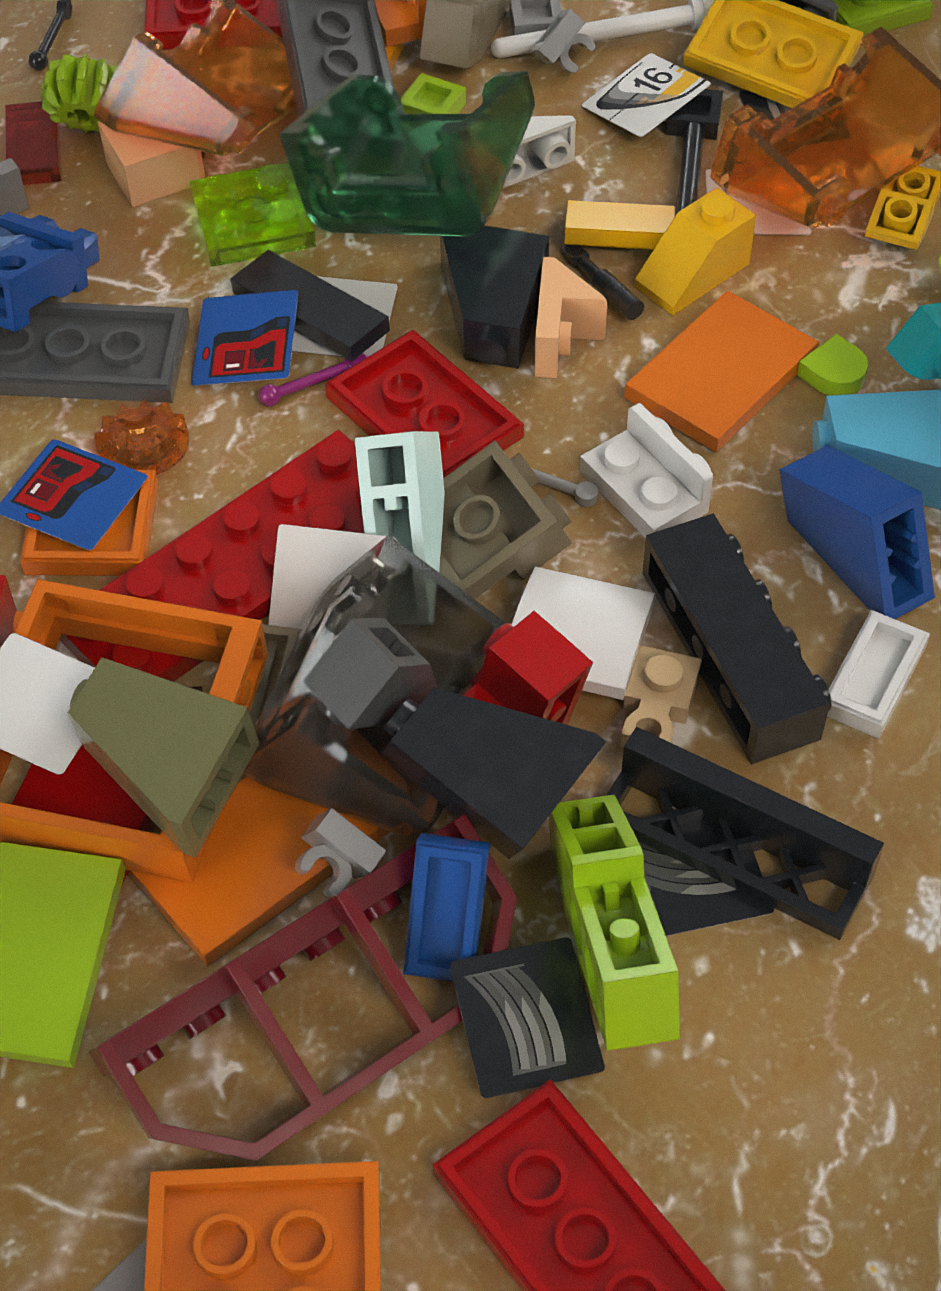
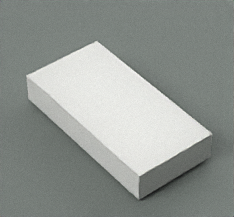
[827,610,930,739]

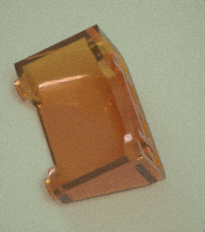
[94,0,297,156]
[710,27,941,228]

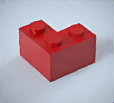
[463,610,593,725]

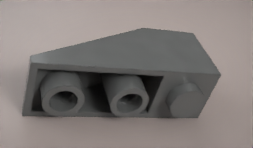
[302,618,438,730]

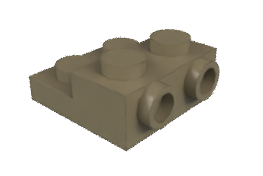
[439,441,572,606]

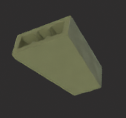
[67,657,260,858]

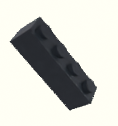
[642,513,832,765]

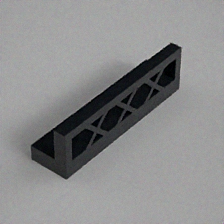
[607,727,884,940]

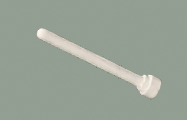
[491,0,714,58]

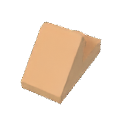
[535,257,607,378]

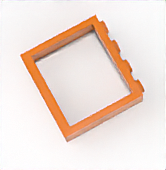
[0,579,268,883]

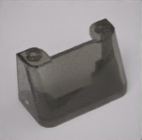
[243,535,506,837]

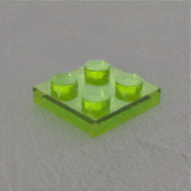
[189,162,316,267]

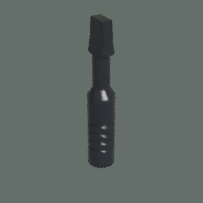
[561,245,644,320]

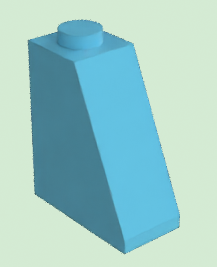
[812,389,941,510]

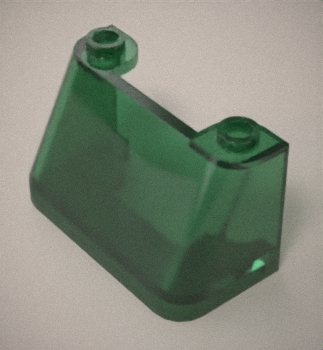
[279,71,535,237]

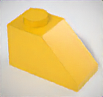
[634,187,756,316]

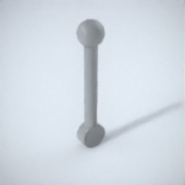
[531,468,599,507]

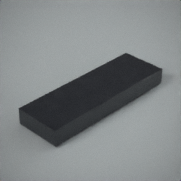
[230,250,390,362]

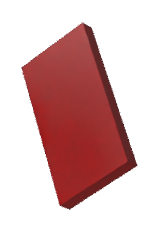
[432,1079,726,1291]

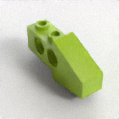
[549,794,680,1051]

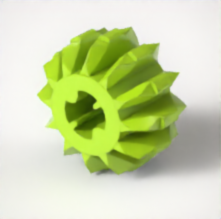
[41,54,131,134]

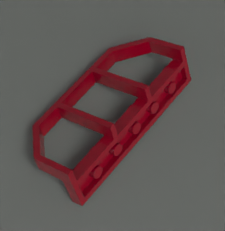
[89,814,517,1161]

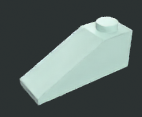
[355,431,445,623]

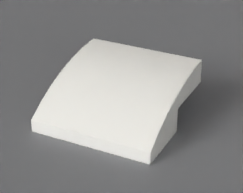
[511,567,655,700]

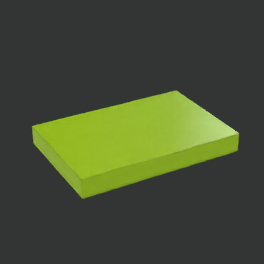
[0,842,126,1068]

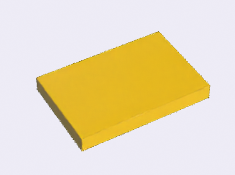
[683,0,864,120]

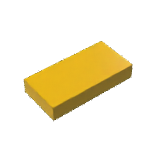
[564,200,675,250]

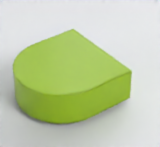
[797,333,868,396]

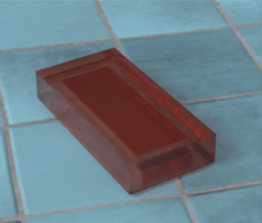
[5,101,62,185]

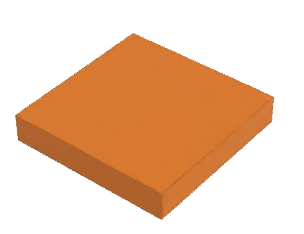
[20,470,159,576]

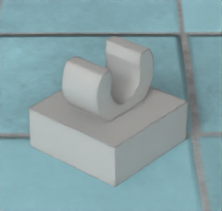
[530,9,596,73]
[294,808,386,897]

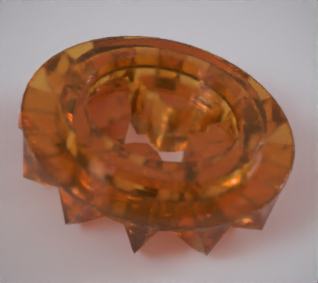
[94,398,189,474]

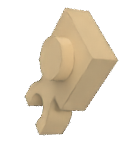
[620,645,702,748]

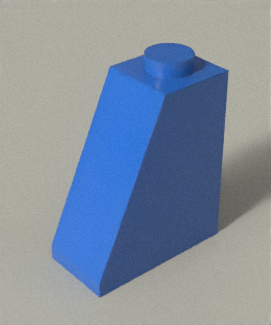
[779,445,935,619]

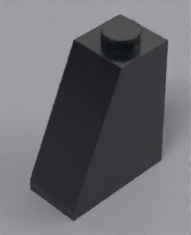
[439,219,549,369]
[381,688,607,859]

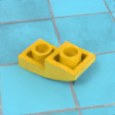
[865,160,941,250]

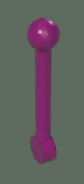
[258,354,367,407]

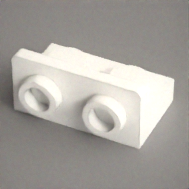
[579,403,713,538]

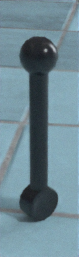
[29,0,72,71]

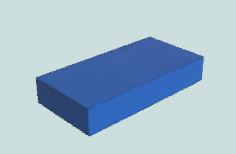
[403,833,491,981]

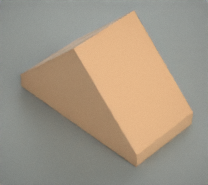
[98,116,205,207]

